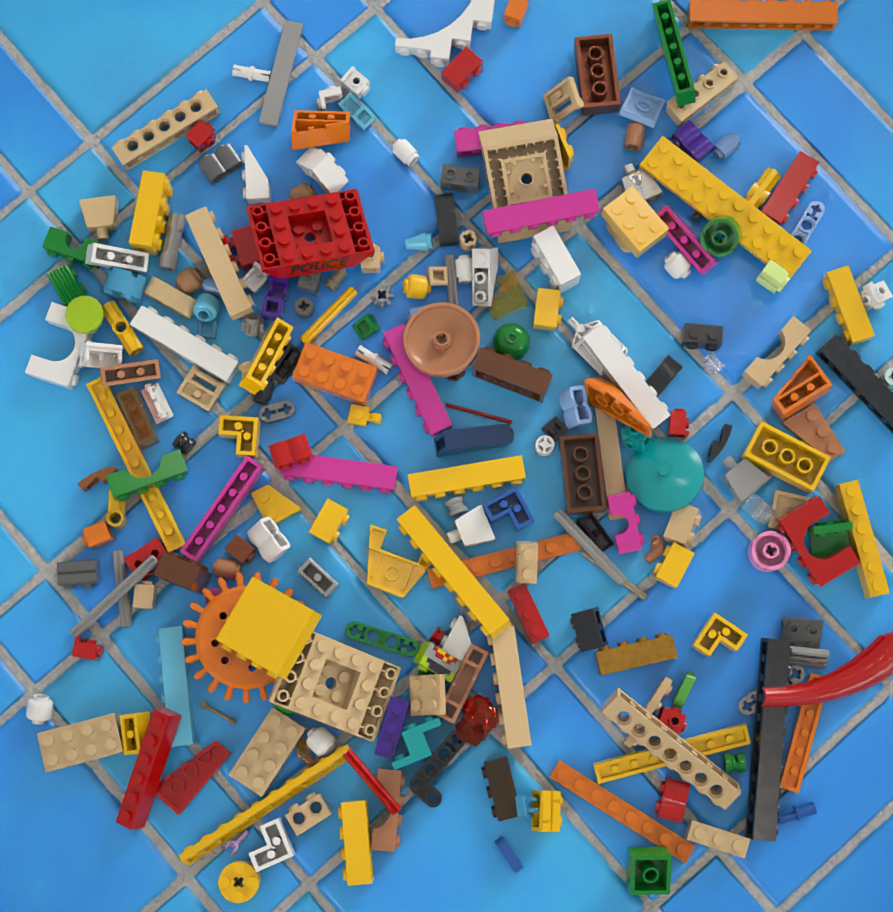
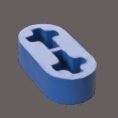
[494,836,524,873]

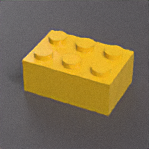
[601,186,669,258]

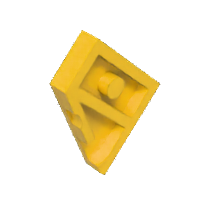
[251,484,302,524]

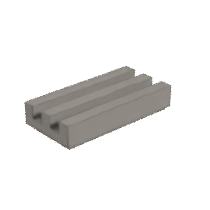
[789,646,830,668]

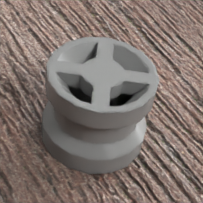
[445,496,468,517]

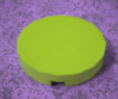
[65,296,105,334]

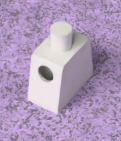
[447,505,495,547]

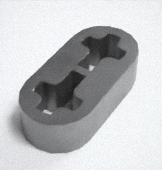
[259,401,295,424]

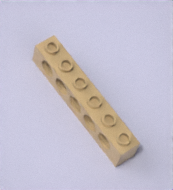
[111,89,221,171]

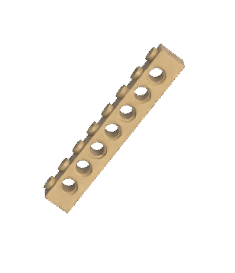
[602,688,741,809]

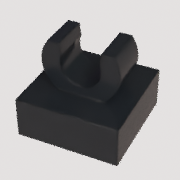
[541,416,569,443]

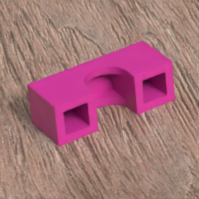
[606,491,644,554]

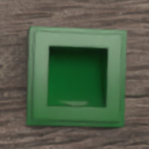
[352,314,381,341]

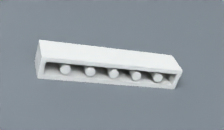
[130,306,240,385]
[579,324,670,429]

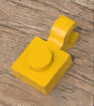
[347,404,382,427]

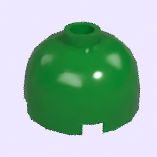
[492,323,530,361]

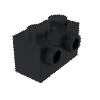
[681,323,723,351]
[570,607,608,652]

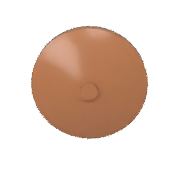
[403,302,480,377]

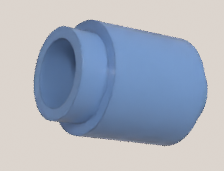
[713,133,741,160]

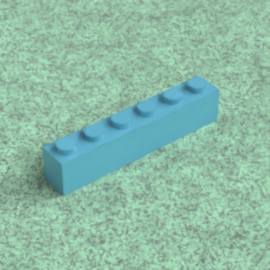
[156,626,196,747]

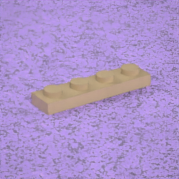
[622,677,673,748]

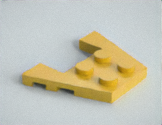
[367,524,432,599]

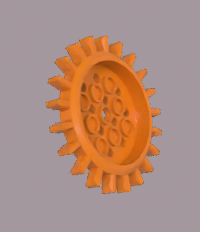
[181,572,304,703]

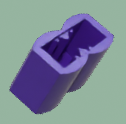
[671,120,714,163]

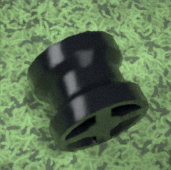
[172,431,197,455]

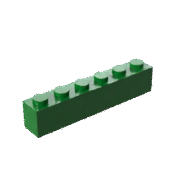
[652,0,696,107]

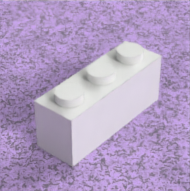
[85,243,149,274]

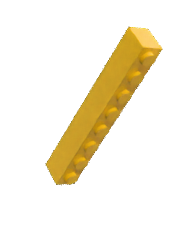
[397,505,512,640]

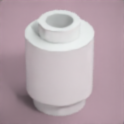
[392,139,420,167]
[455,255,472,284]

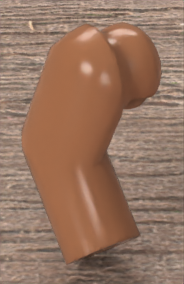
[644,535,664,564]

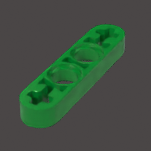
[346,621,419,657]

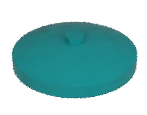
[626,438,704,513]

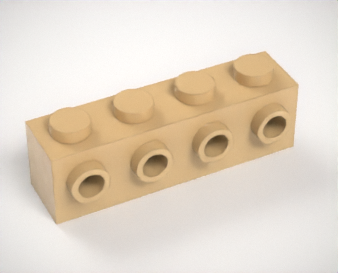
[665,61,739,128]

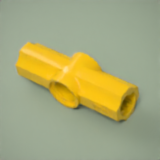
[745,167,781,209]
[103,300,144,357]

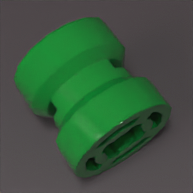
[723,752,746,773]

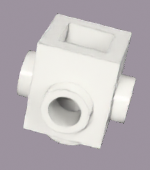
[859,280,893,311]

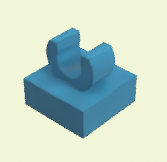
[515,795,539,819]

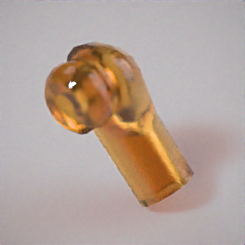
[296,738,317,768]

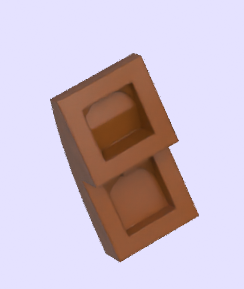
[78,467,119,492]

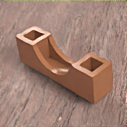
[437,644,489,724]
[371,768,406,852]

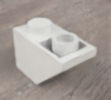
[440,615,471,661]

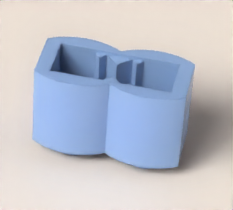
[559,385,592,429]

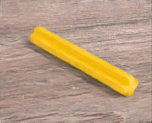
[300,286,357,344]

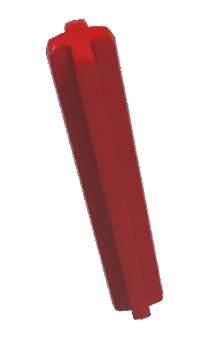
[343,749,401,815]

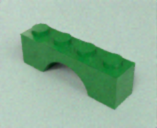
[106,449,189,502]

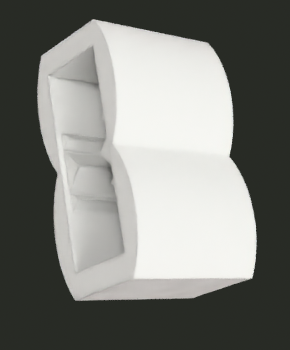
[247,516,290,563]

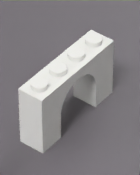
[25,302,98,390]

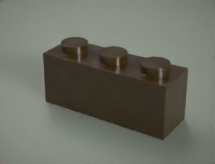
[481,756,517,822]

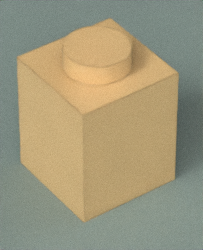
[133,581,158,610]

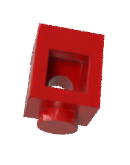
[667,408,689,438]
[72,637,104,661]

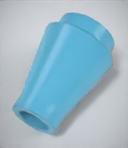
[405,232,433,251]

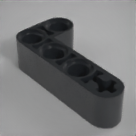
[409,730,466,808]

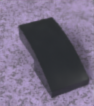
[646,355,683,397]
[707,424,733,463]

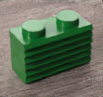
[47,264,88,307]

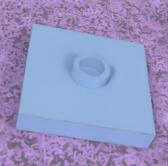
[619,87,666,128]

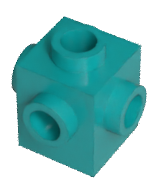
[621,426,653,453]

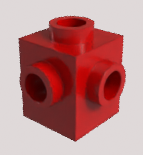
[657,706,687,735]

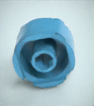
[103,267,147,304]

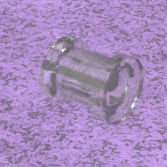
[701,351,726,376]

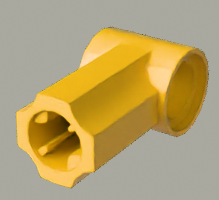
[106,490,127,530]

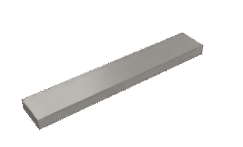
[259,20,304,128]

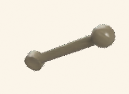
[200,701,236,725]

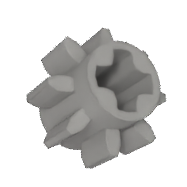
[370,284,394,310]
[241,313,265,337]

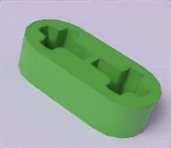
[672,671,697,709]

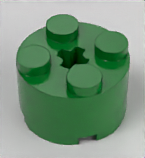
[700,215,742,257]

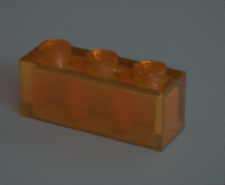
[116,387,160,450]

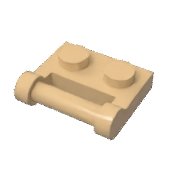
[543,76,584,125]
[176,365,227,413]

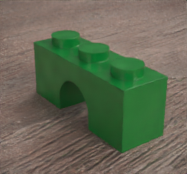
[42,226,104,270]

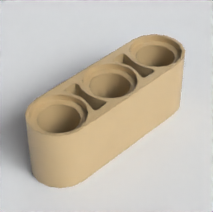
[143,276,196,319]

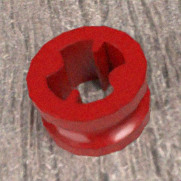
[429,627,446,646]

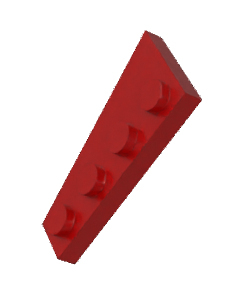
[155,740,232,815]

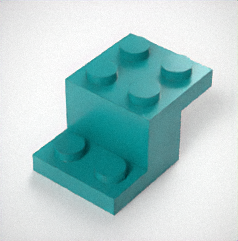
[392,715,442,770]

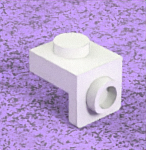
[316,86,343,111]
[243,261,269,295]

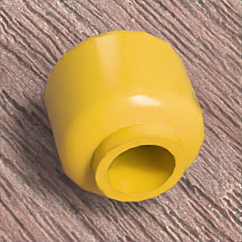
[402,274,431,299]

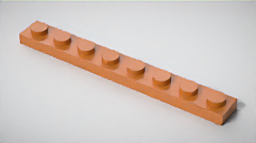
[427,533,582,589]
[549,760,695,863]

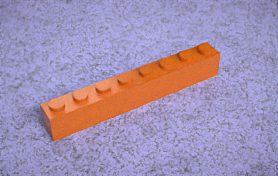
[687,0,838,31]

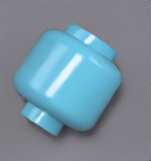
[193,293,220,321]

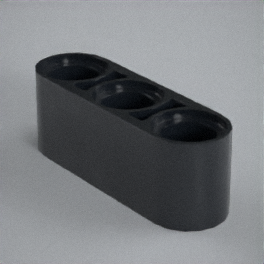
[434,193,459,247]

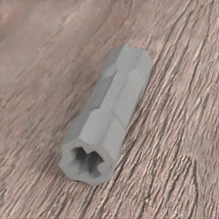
[159,212,186,271]

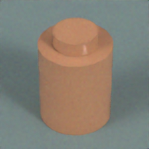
[624,121,646,151]

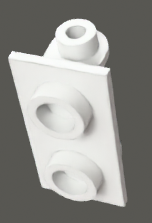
[141,383,174,424]

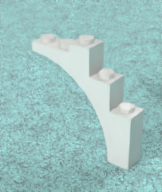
[395,0,495,67]

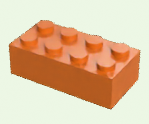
[292,342,378,406]

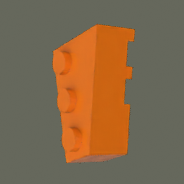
[291,110,351,150]
[771,355,832,421]

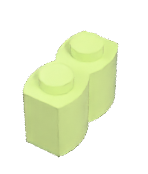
[756,260,790,294]

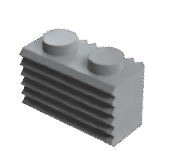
[298,558,340,598]

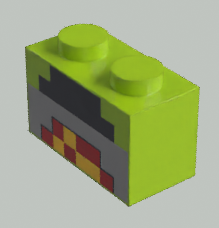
[413,641,462,682]

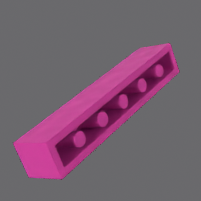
[482,189,600,238]
[382,323,452,437]
[280,455,398,494]
[180,456,265,563]

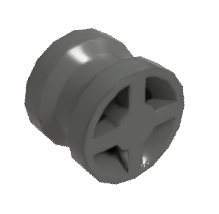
[295,297,314,319]

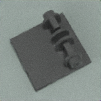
[781,616,824,649]

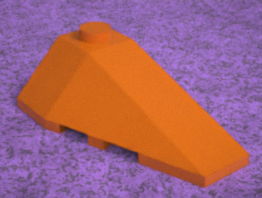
[584,377,652,438]

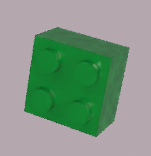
[626,846,672,895]

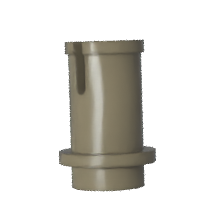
[325,269,348,291]

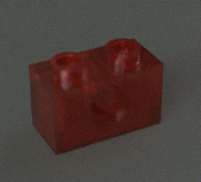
[456,698,499,747]

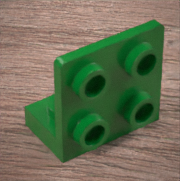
[808,519,853,558]

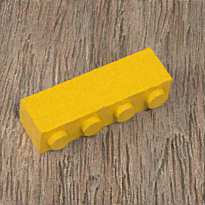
[822,265,875,347]

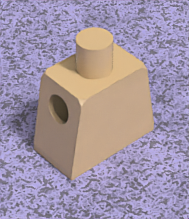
[79,195,119,241]

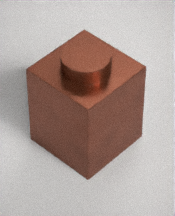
[225,534,257,565]

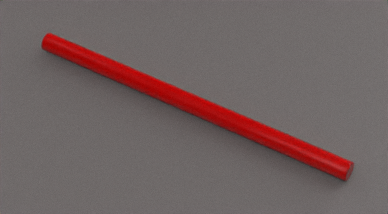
[446,403,512,424]

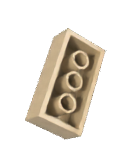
[229,707,308,797]
[37,713,124,772]

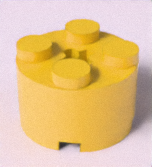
[218,860,261,904]

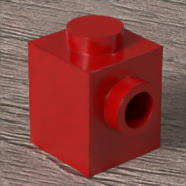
[185,120,216,154]

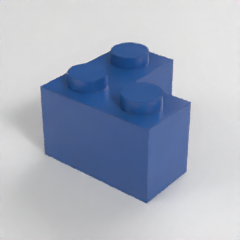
[482,487,535,532]

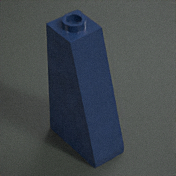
[434,423,514,457]

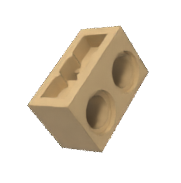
[285,792,333,836]

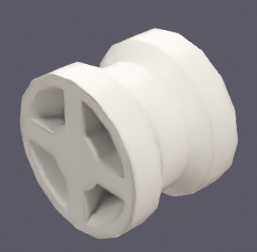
[535,435,555,457]

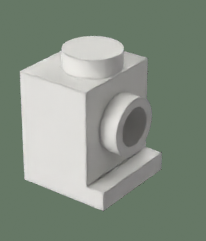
[341,66,370,100]

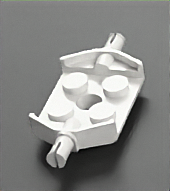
[567,317,628,377]

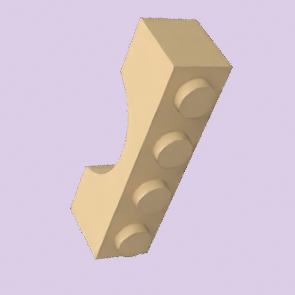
[741,316,811,390]

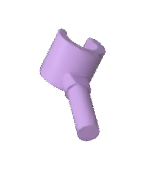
[225,830,249,856]

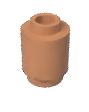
[212,557,242,580]

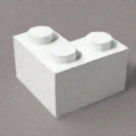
[296,147,349,193]
[249,817,295,872]

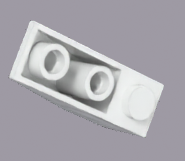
[241,145,271,205]
[472,247,498,306]

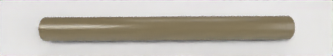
[581,550,648,601]

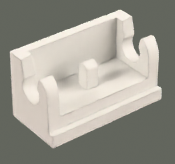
[79,342,123,368]

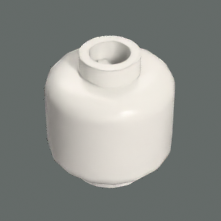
[664,251,692,279]
[26,694,53,725]
[306,727,336,756]

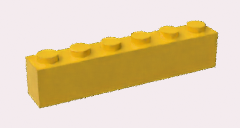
[408,455,526,502]
[834,480,890,599]

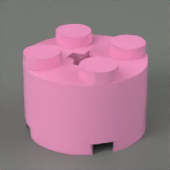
[748,531,791,572]

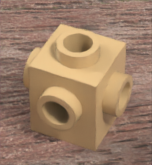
[361,243,384,273]

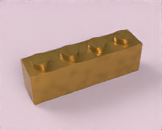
[594,632,678,676]

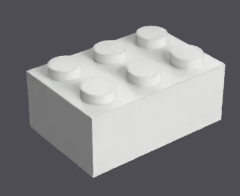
[530,226,581,294]

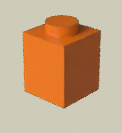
[503,0,529,28]
[82,521,115,549]

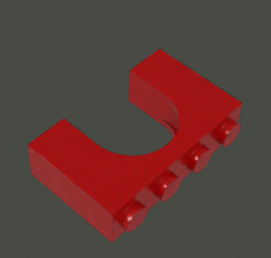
[776,495,860,587]

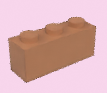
[99,359,161,387]

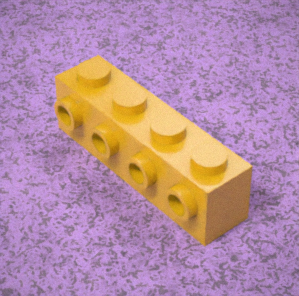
[239,317,293,395]

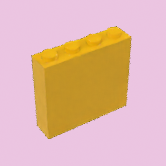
[216,576,322,680]

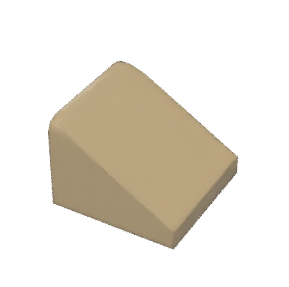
[426,267,448,286]

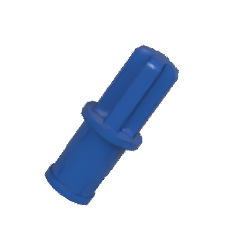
[777,802,817,824]

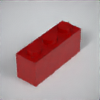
[506,583,550,645]

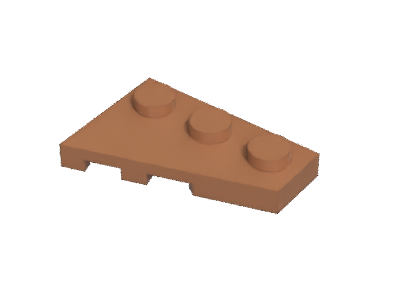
[781,403,846,462]

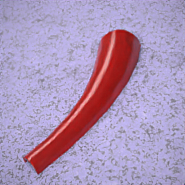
[761,632,893,707]

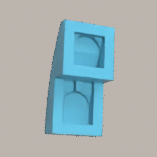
[337,92,377,131]

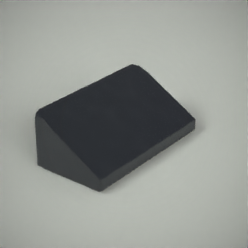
[270,343,302,385]
[576,514,614,552]

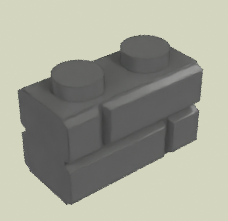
[57,559,101,590]

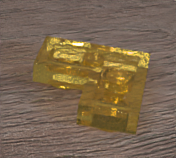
[488,271,529,320]

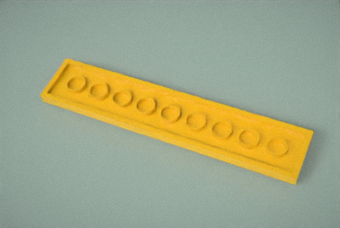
[639,136,812,280]

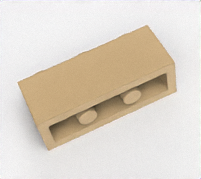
[684,819,750,859]

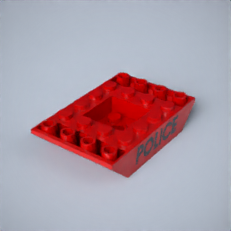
[246,189,375,279]

